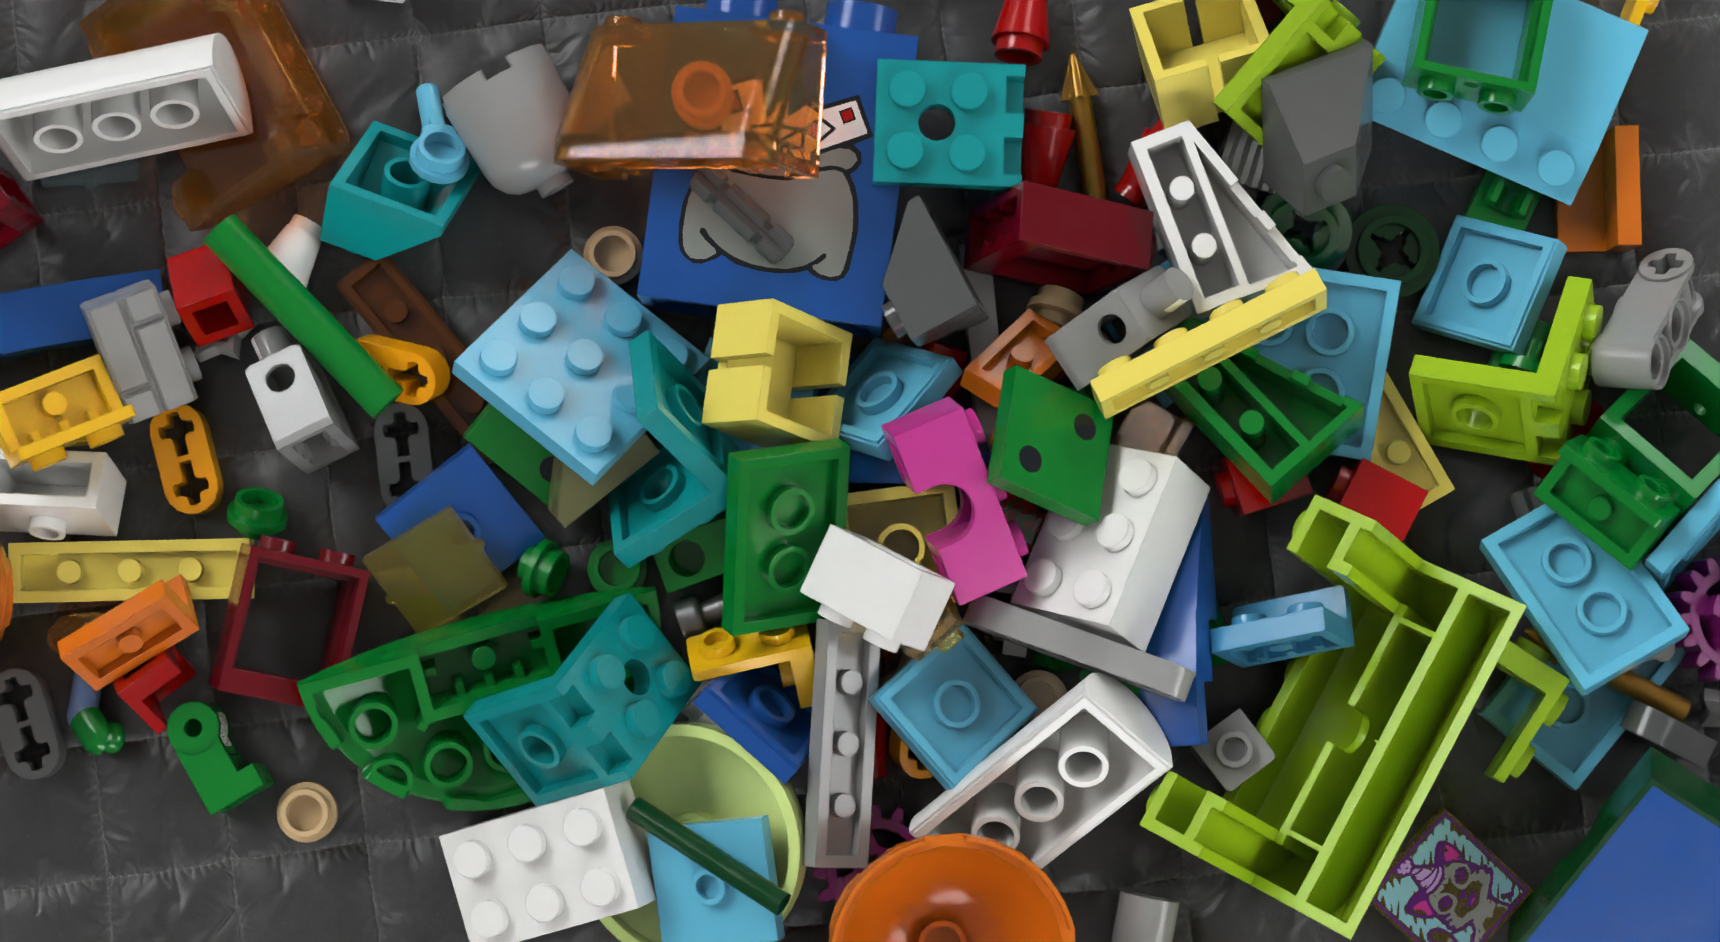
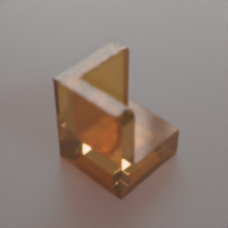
[1110,399,1195,456]

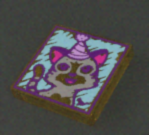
[1370,807,1534,942]

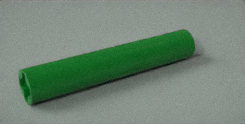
[203,214,404,419]

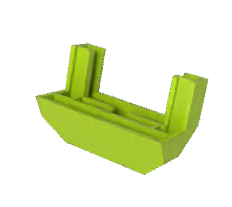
[1139,494,1527,940]

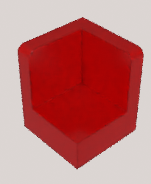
[113,645,196,734]

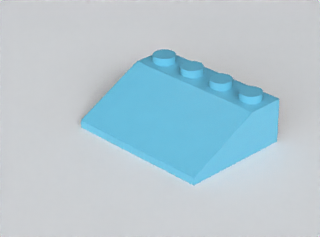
[1372,0,1649,206]

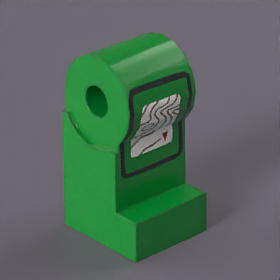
[167,701,275,815]

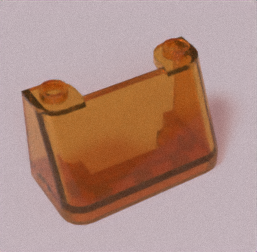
[78,0,350,232]
[553,10,827,180]

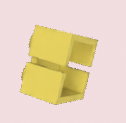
[1129,0,1269,129]
[701,298,853,448]

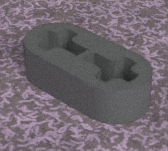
[374,403,436,506]
[0,668,67,780]
[1620,699,1718,769]

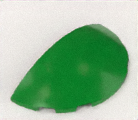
[297,587,661,811]

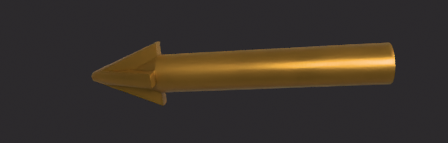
[1060,53,1109,201]
[1524,628,1691,722]

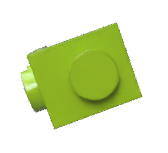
[1484,636,1570,783]

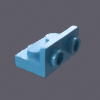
[1210,585,1355,668]

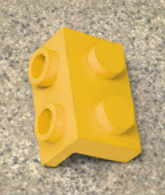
[0,353,136,472]

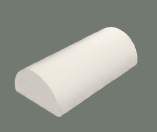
[0,33,253,181]
[909,672,1173,869]

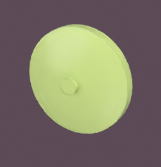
[599,721,806,942]

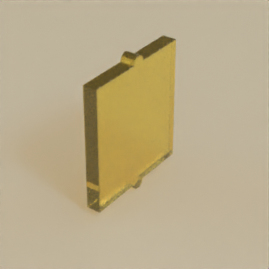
[362,505,508,633]

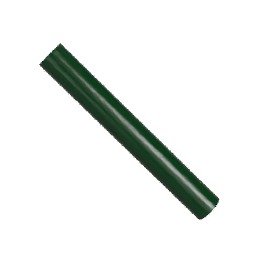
[626,797,791,916]

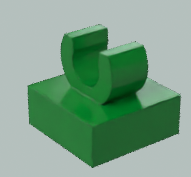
[1463,169,1542,231]

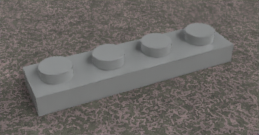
[803,619,880,868]

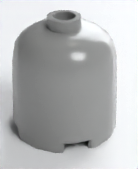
[442,44,589,198]

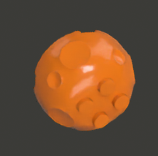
[829,833,1076,942]

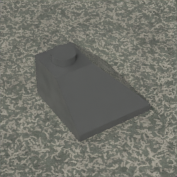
[1262,40,1373,216]
[881,195,989,346]

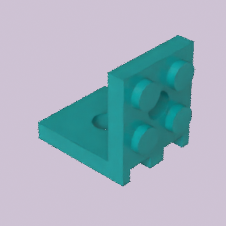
[872,59,1026,199]
[608,330,740,568]
[463,592,701,806]

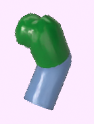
[67,672,125,755]

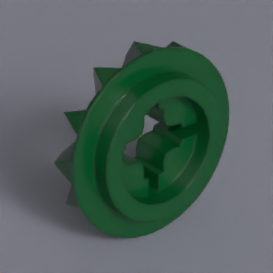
[1260,193,1353,269]
[1345,204,1440,298]

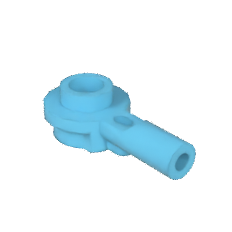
[409,83,470,184]

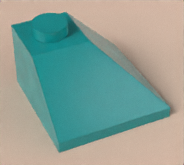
[320,120,482,261]

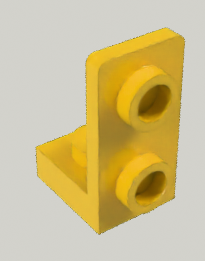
[686,624,814,708]

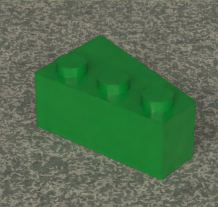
[1153,316,1364,505]

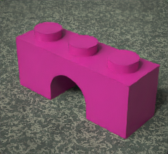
[881,396,1029,606]

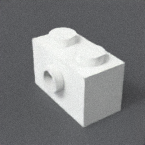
[0,448,127,540]
[800,524,956,653]

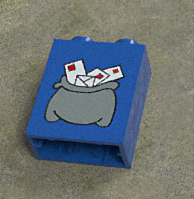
[637,0,919,339]

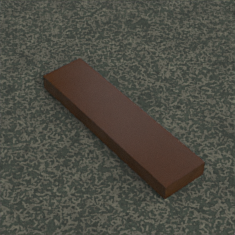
[335,256,496,467]

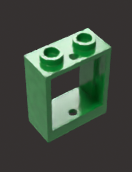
[1402,0,1553,115]
[1586,338,1720,527]

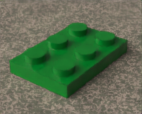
[722,438,850,636]

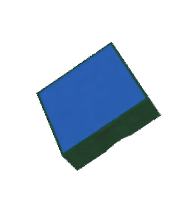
[1507,746,1720,942]

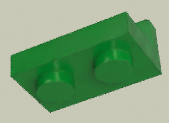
[1533,434,1681,571]

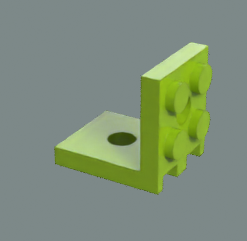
[1213,0,1386,148]
[1409,276,1603,466]

